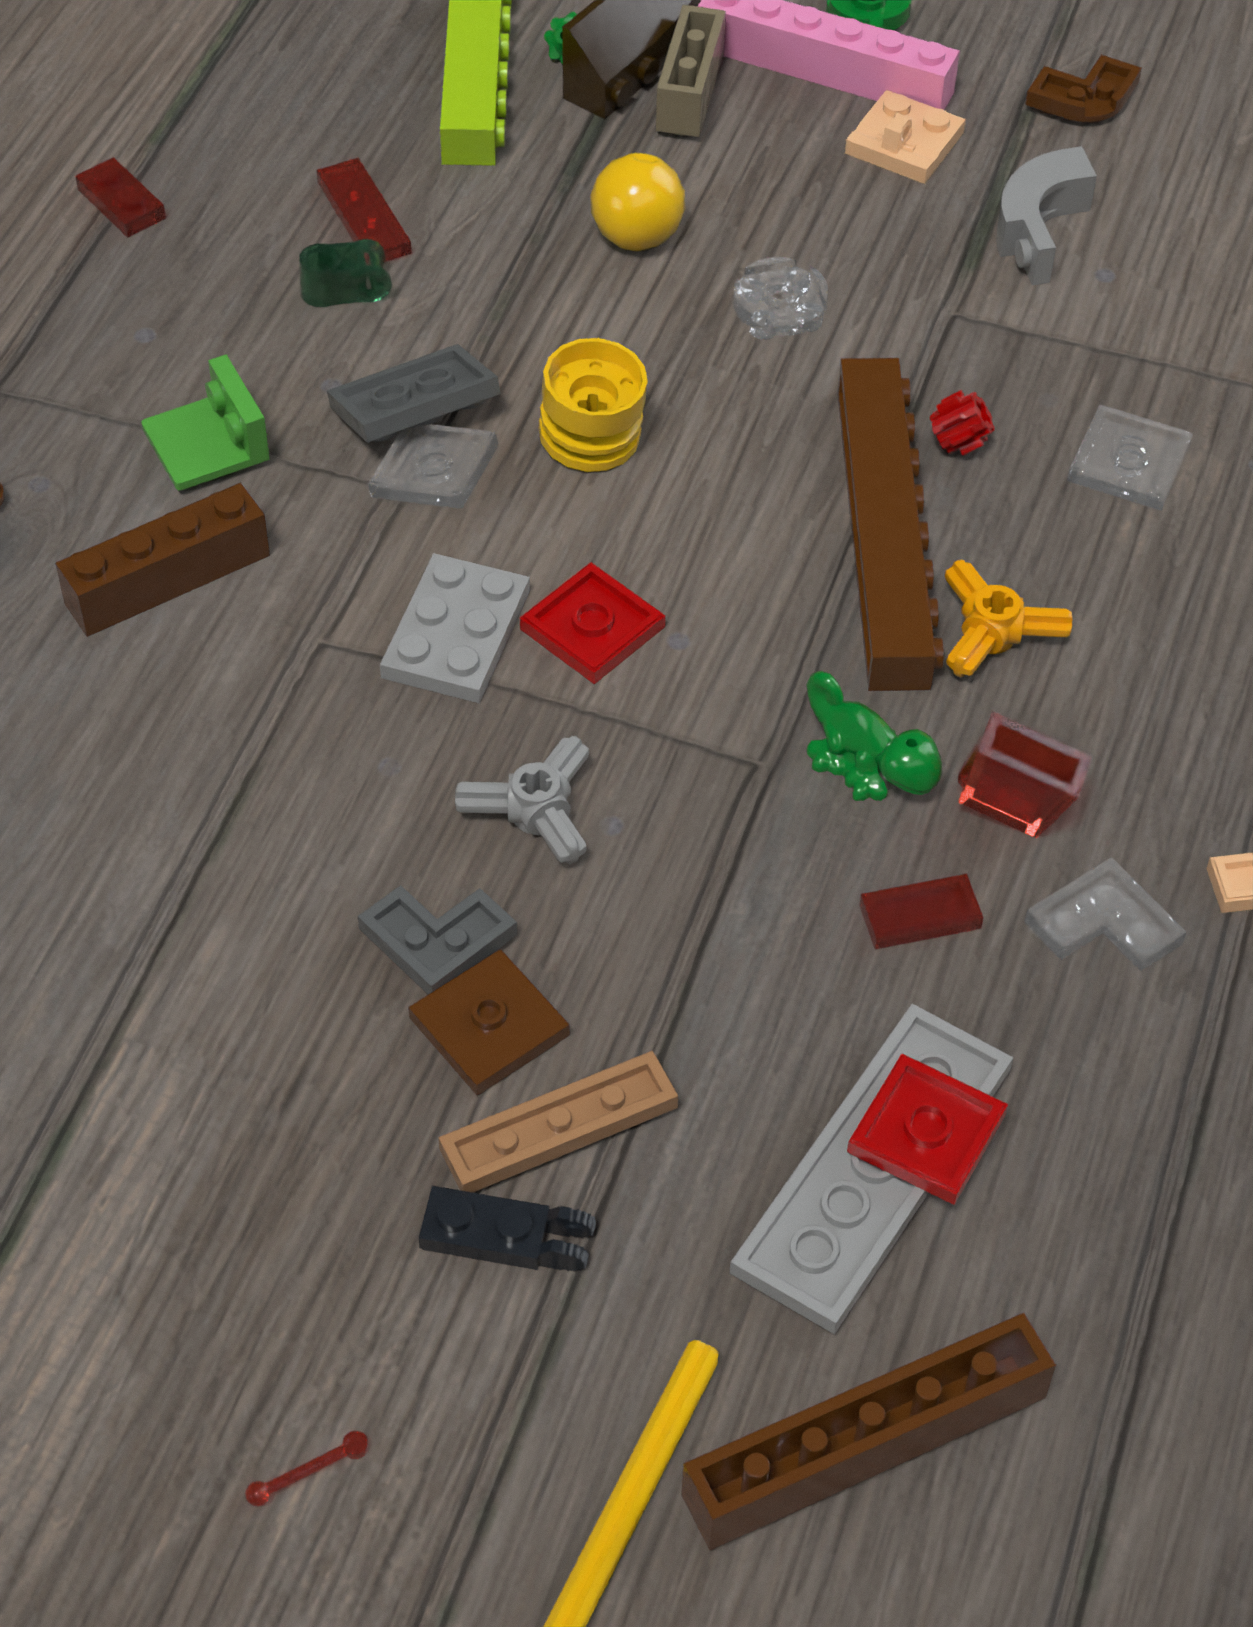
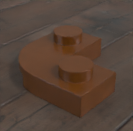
[1025,54,1142,122]

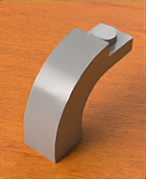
[996,146,1097,285]

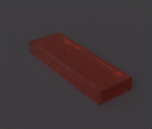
[316,157,412,267]

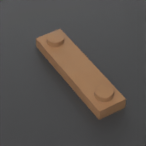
[438,1050,678,1192]

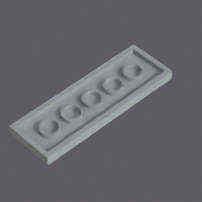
[730,1004,1013,1335]

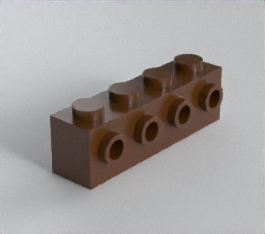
[55,482,270,637]

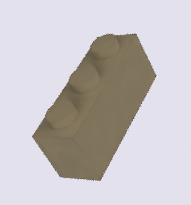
[656,5,726,137]

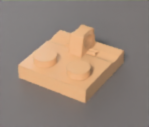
[845,90,966,184]

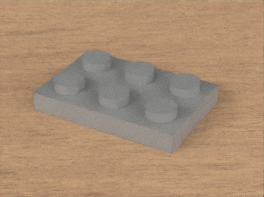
[380,553,530,704]

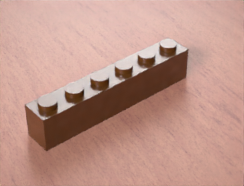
[681,1313,1056,1551]

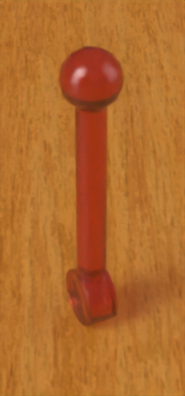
[245,1431,368,1507]

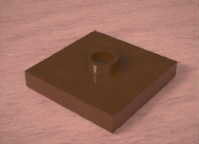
[408,949,570,1096]

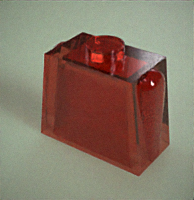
[957,711,1092,838]

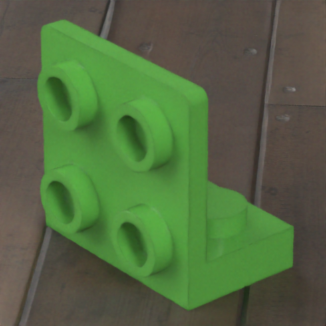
[141,354,270,490]

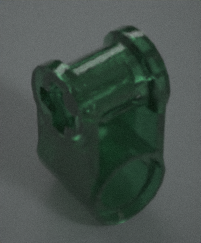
[299,239,392,308]

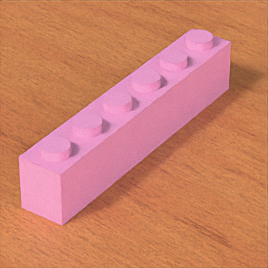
[698,0,960,110]

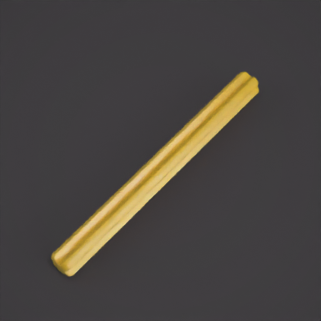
[543,1340,719,1627]

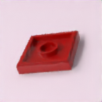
[520,562,666,685]
[847,1053,1008,1205]

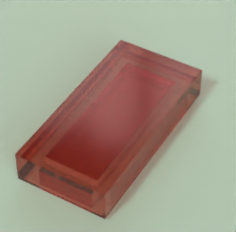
[859,874,984,950]

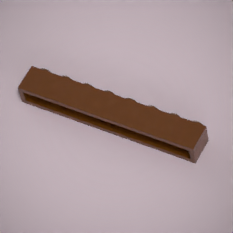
[837,358,944,691]

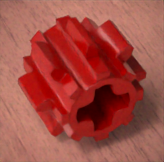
[930,390,995,456]

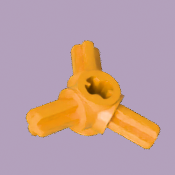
[945,559,1073,677]

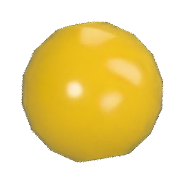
[590,153,685,251]

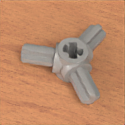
[455,736,589,864]

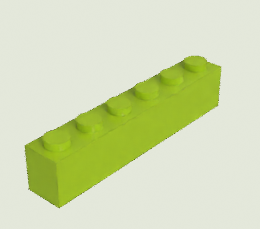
[440,0,512,166]

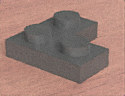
[358,885,517,994]

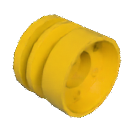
[538,338,648,472]

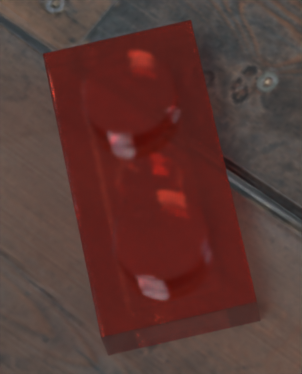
[75,157,166,238]

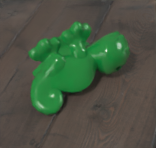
[806,671,943,801]

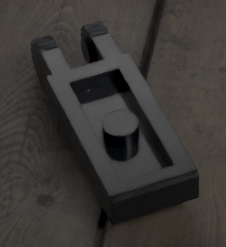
[418,1185,596,1272]

